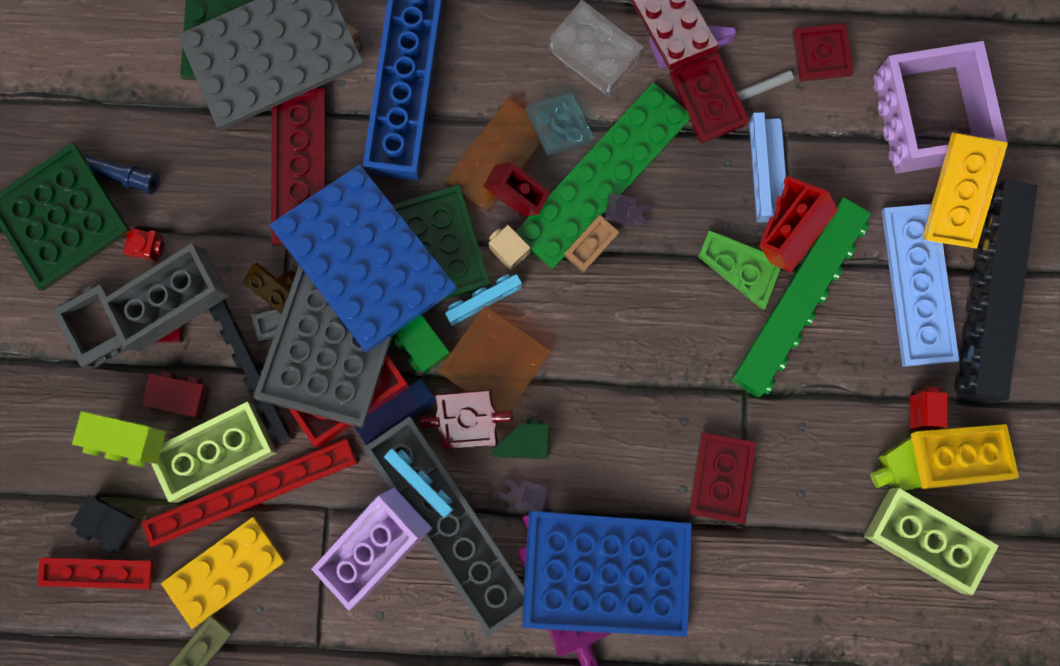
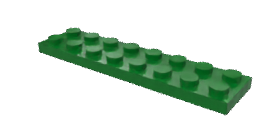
[515,82,690,270]

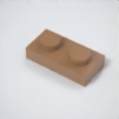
[564,215,620,273]

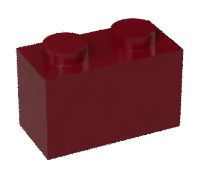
[483,162,551,217]
[142,371,210,419]

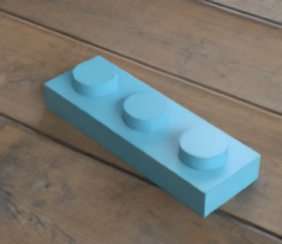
[445,274,522,326]
[384,449,454,518]

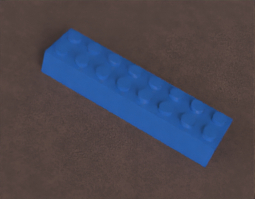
[363,0,445,181]

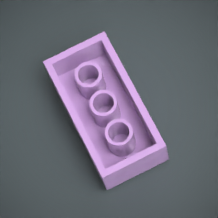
[312,487,432,611]

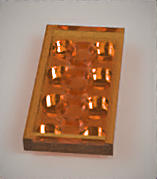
[445,98,550,212]

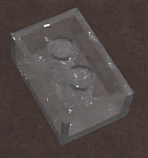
[548,0,644,97]

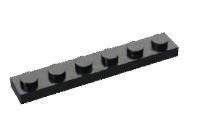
[209,299,294,444]

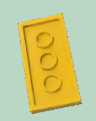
[922,132,1008,249]
[911,424,1019,489]
[161,517,286,629]

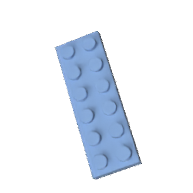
[882,204,959,367]

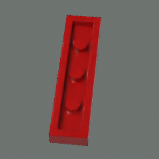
[37,557,154,590]

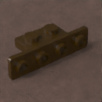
[243,262,296,314]

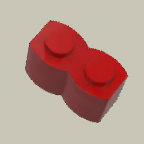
[909,387,948,431]

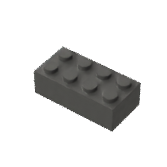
[101,243,230,352]

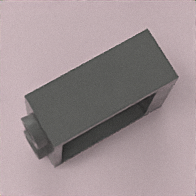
[51,285,129,371]

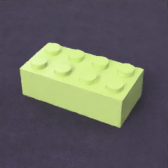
[151,402,277,503]
[864,488,998,595]

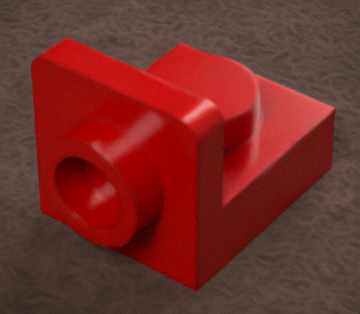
[123,228,164,262]

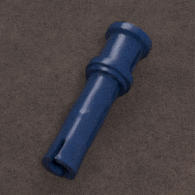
[83,154,160,195]

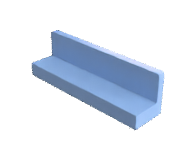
[749,112,786,222]

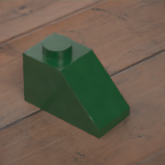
[492,419,548,459]

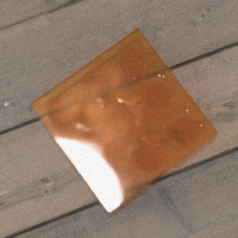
[438,306,551,411]

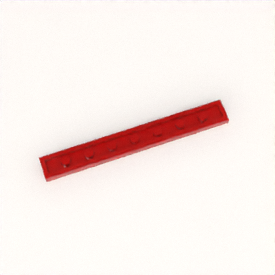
[141,438,358,548]

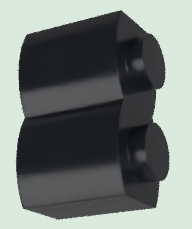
[70,495,141,553]

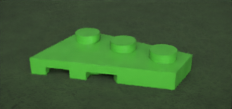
[698,230,781,310]

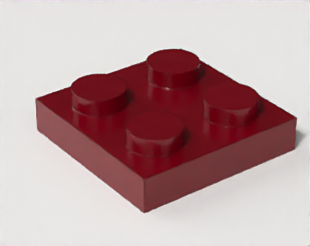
[793,23,854,82]

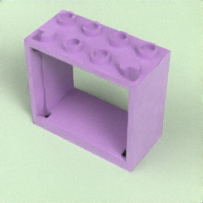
[873,41,1007,174]

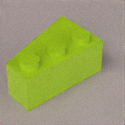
[72,411,166,467]

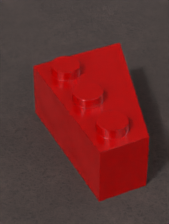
[759,176,838,273]

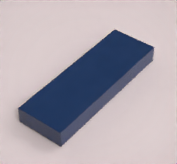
[354,379,436,446]

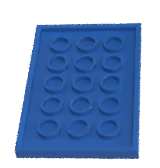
[270,164,456,354]
[522,511,692,637]

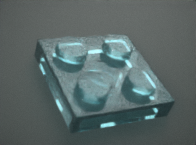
[525,93,595,155]

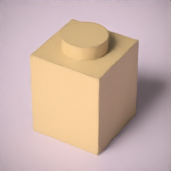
[489,225,530,271]

